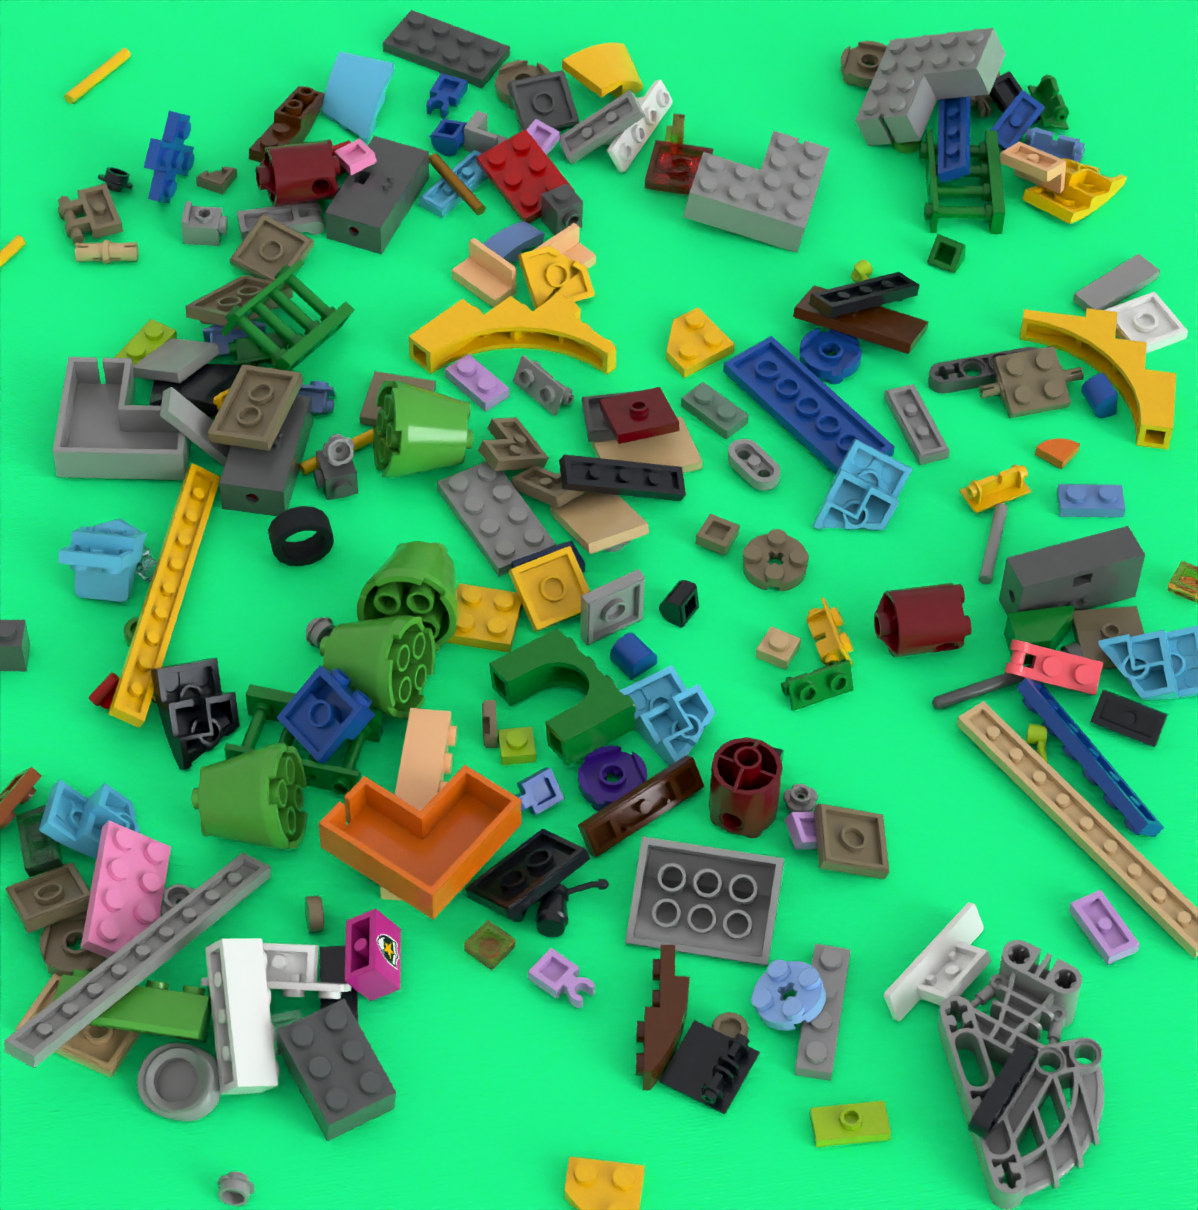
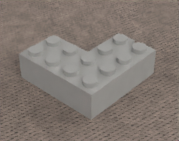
[855,28,1006,146]
[683,130,830,253]
[52,357,191,480]

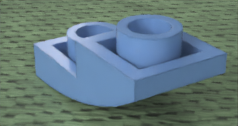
[483,221,545,263]

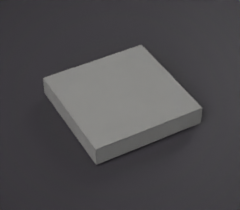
[133,338,220,383]
[580,569,645,646]

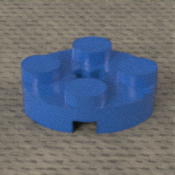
[799,328,861,384]

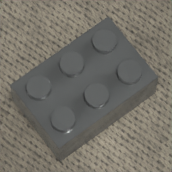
[277,999,396,1141]

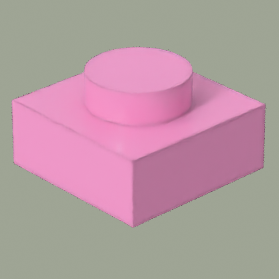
[334,138,377,175]

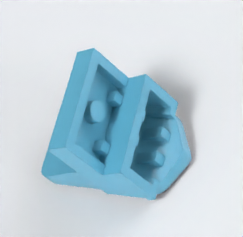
[58,519,146,602]

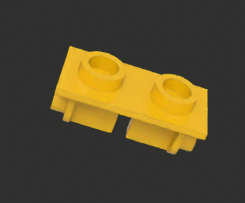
[959,464,1031,514]
[806,597,854,666]

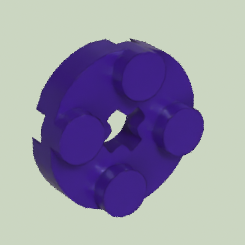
[578,746,647,812]

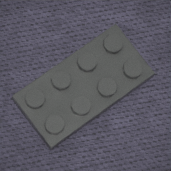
[383,10,510,88]

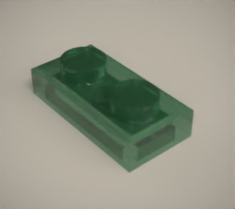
[16,805,63,877]

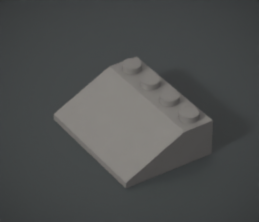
[625,836,785,966]

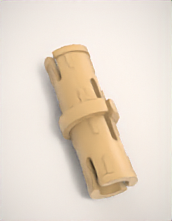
[75,240,139,264]

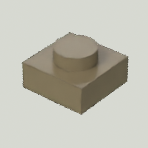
[696,514,740,556]

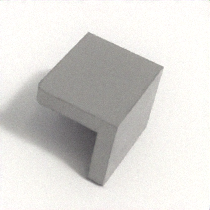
[464,110,507,154]

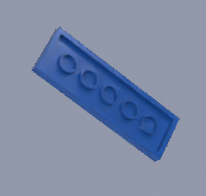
[723,336,895,475]

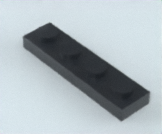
[809,272,920,318]
[559,454,686,501]

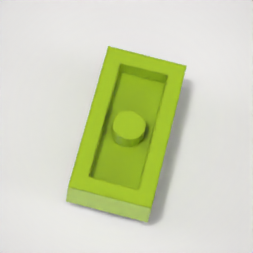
[114,319,177,366]

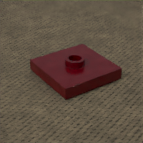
[599,387,680,444]

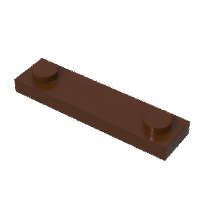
[578,755,705,857]

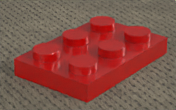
[476,129,575,224]

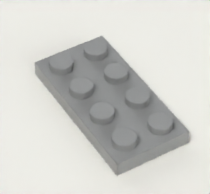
[437,461,556,577]

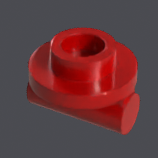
[88,672,120,710]

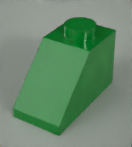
[1004,605,1075,664]

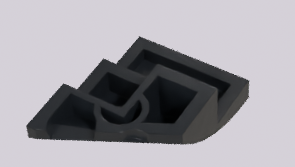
[149,364,241,418]
[151,658,240,770]

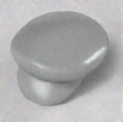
[137,1042,221,1121]

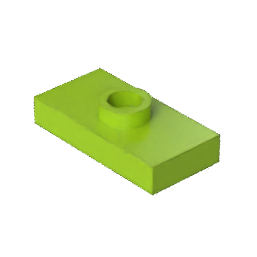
[810,1101,891,1147]

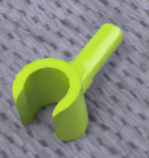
[851,259,873,282]
[1026,724,1048,763]

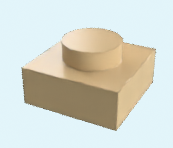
[756,626,801,670]

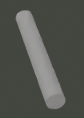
[979,503,1008,584]

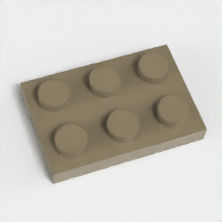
[185,275,293,330]
[207,364,304,451]

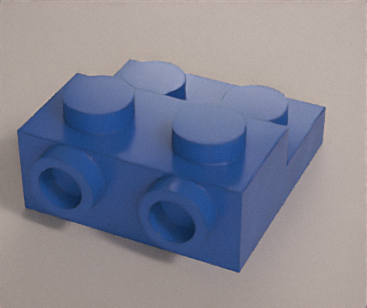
[276,666,375,764]

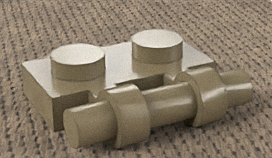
[58,184,123,244]

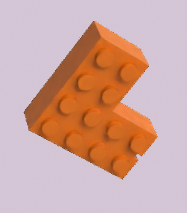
[319,765,522,920]

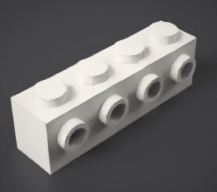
[205,939,279,1095]

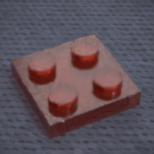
[645,140,713,195]

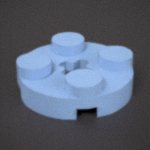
[751,959,826,1031]

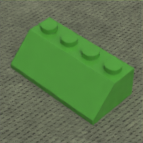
[53,969,212,1043]

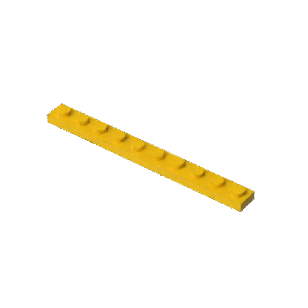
[108,463,221,728]

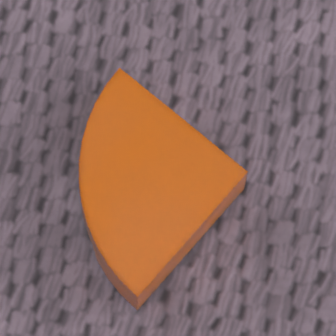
[1035,438,1080,469]

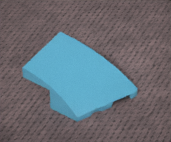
[321,51,395,144]
[813,438,913,530]
[1098,625,1198,700]
[620,665,716,766]
[39,779,141,859]

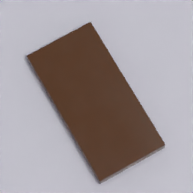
[793,285,929,354]

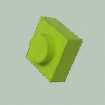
[498,727,536,765]

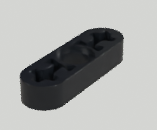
[968,1042,1038,1140]

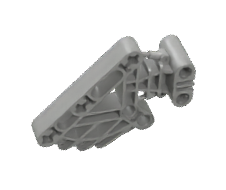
[938,940,1104,1210]

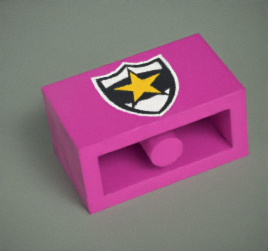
[345,908,401,1001]

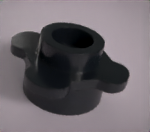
[98,167,133,192]

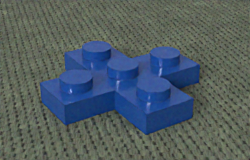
[144,111,195,203]

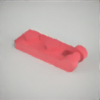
[1004,639,1104,695]

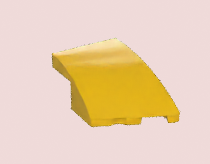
[562,42,643,98]
[1022,158,1127,224]

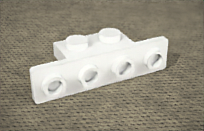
[603,80,673,172]
[884,902,991,1021]
[201,943,352,999]

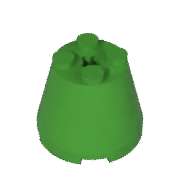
[373,380,473,478]
[357,541,459,652]
[319,615,435,719]
[191,743,308,850]

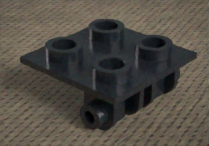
[659,1020,760,1115]

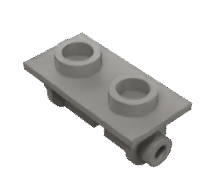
[513,355,574,416]

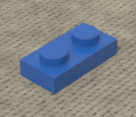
[990,90,1045,151]

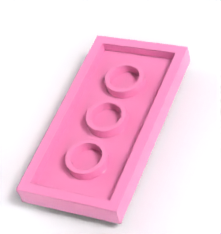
[81,821,171,958]

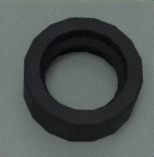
[268,506,334,566]

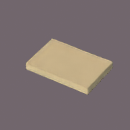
[591,416,703,473]
[550,492,649,554]
[15,973,141,1078]

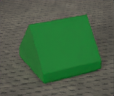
[927,234,966,273]

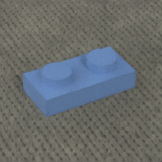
[1056,484,1125,517]

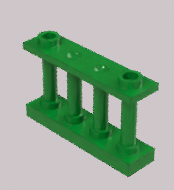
[919,129,1005,234]
[221,259,355,371]
[224,684,383,795]

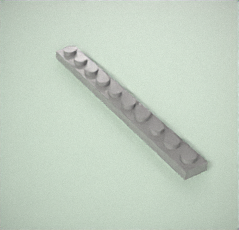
[4,852,271,1068]

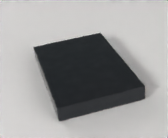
[465,829,590,920]

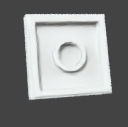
[1105,292,1188,353]

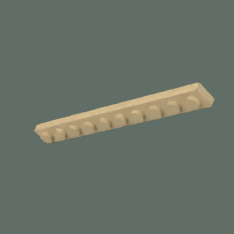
[957,701,1198,958]

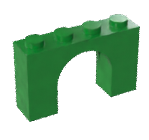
[489,628,636,765]

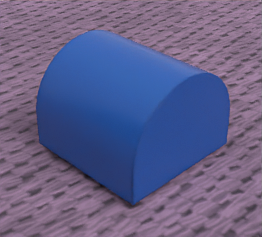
[430,119,467,156]
[1081,373,1117,418]
[610,633,657,680]

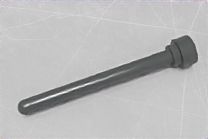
[932,642,1085,710]

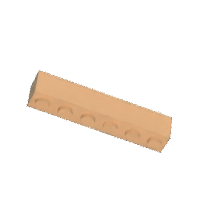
[380,708,457,901]

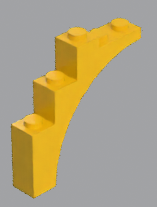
[409,293,616,375]
[1019,308,1176,450]

